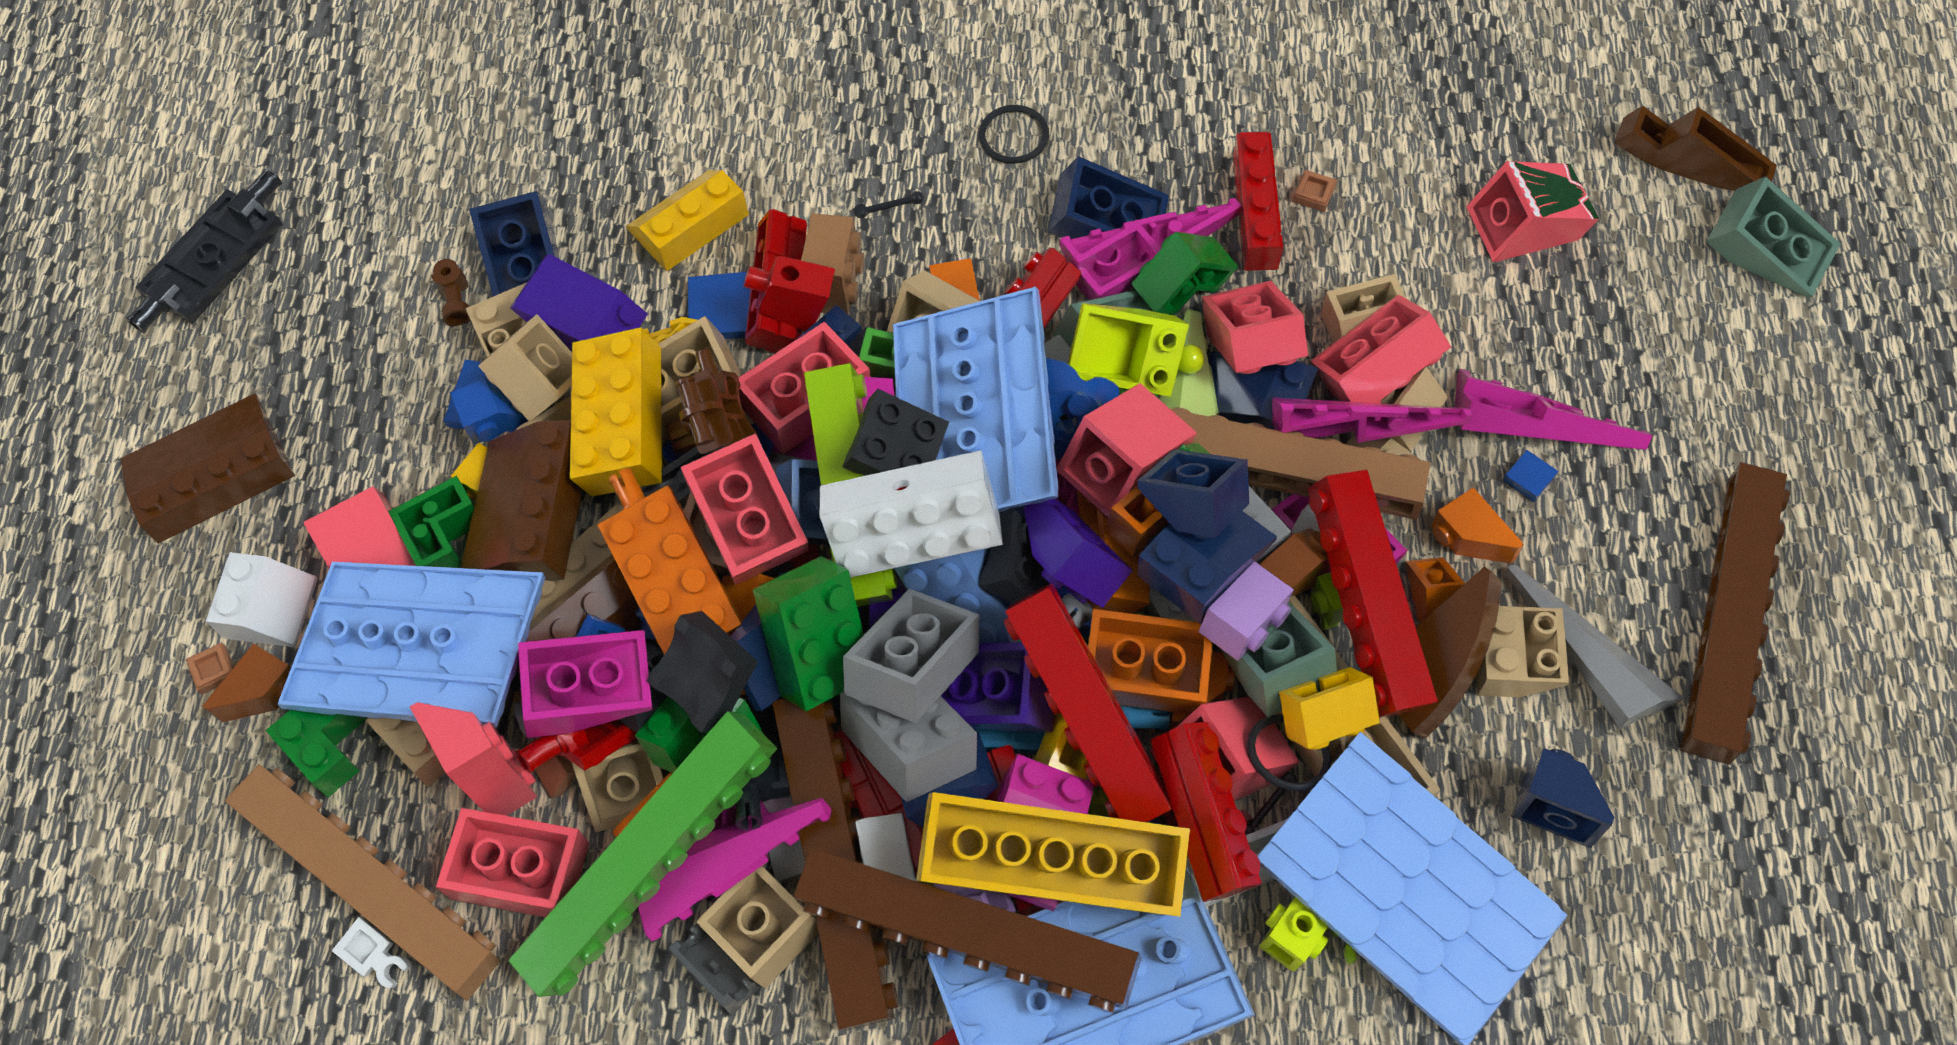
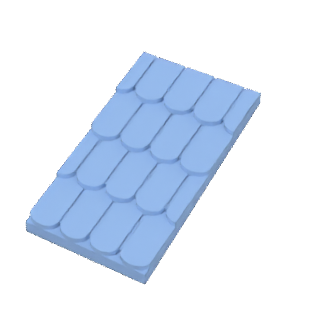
[893,287,1059,512]
[278,562,545,728]
[1258,732,1567,1045]
[926,865,1255,1045]

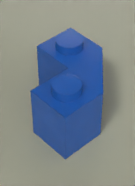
[449,378,543,445]

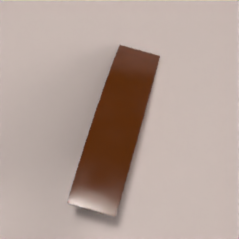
[1614,105,1777,191]
[1398,566,1502,739]

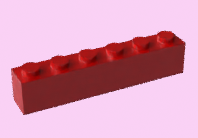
[1307,469,1438,718]
[1004,583,1172,822]

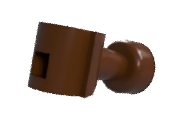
[431,259,471,327]

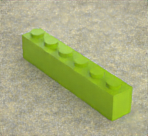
[804,363,897,607]

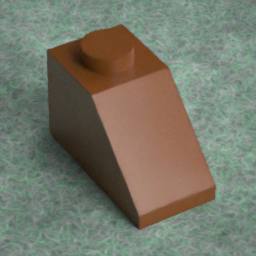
[1259,528,1330,597]
[202,643,291,723]

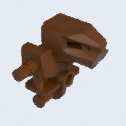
[666,349,759,455]

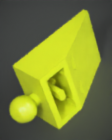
[1067,303,1205,397]

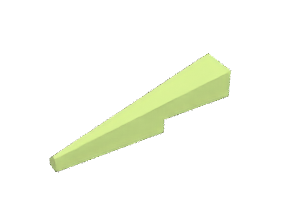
[1159,309,1219,416]

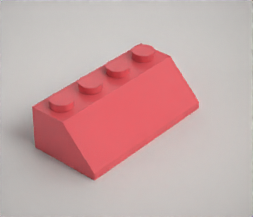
[410,702,537,816]

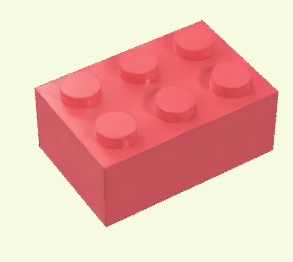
[1202,281,1308,374]
[1310,295,1451,403]
[739,322,871,454]
[681,433,809,585]
[436,808,590,918]

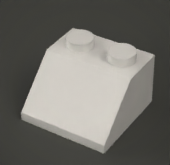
[206,552,318,647]

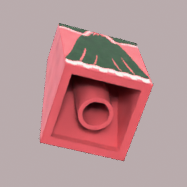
[1466,161,1599,262]

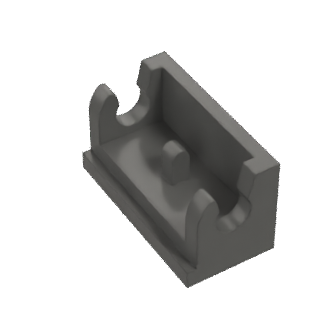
[668,924,761,1016]

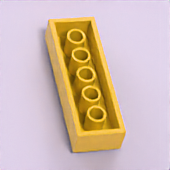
[916,792,1190,917]

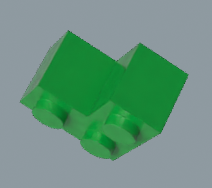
[1132,232,1238,316]
[388,475,475,568]
[635,696,761,773]
[265,710,368,798]

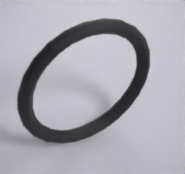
[978,105,1049,164]
[1247,714,1332,791]

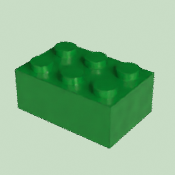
[753,556,864,712]

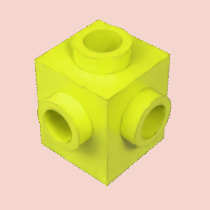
[1258,897,1329,972]

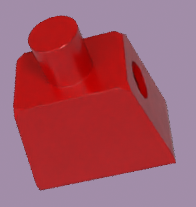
[743,256,835,332]

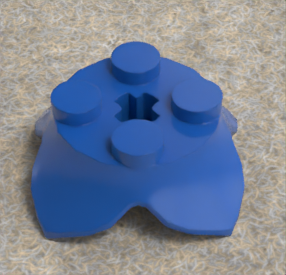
[1046,358,1119,460]

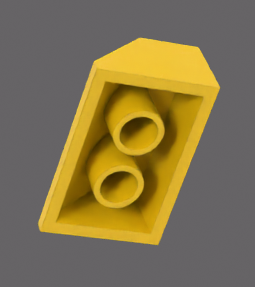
[626,170,749,271]

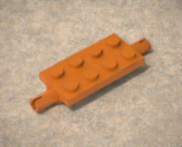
[597,468,742,655]

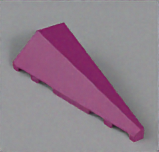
[1059,198,1242,300]
[1454,368,1652,450]
[1272,398,1472,443]
[638,798,832,942]

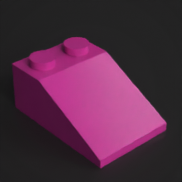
[518,630,652,738]
[996,754,1094,911]

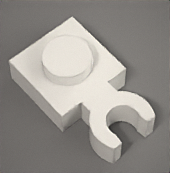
[332,917,412,988]

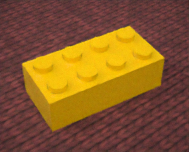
[570,327,662,496]

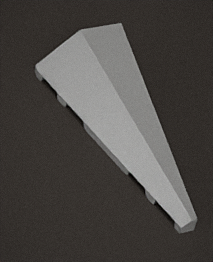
[1505,565,1683,729]

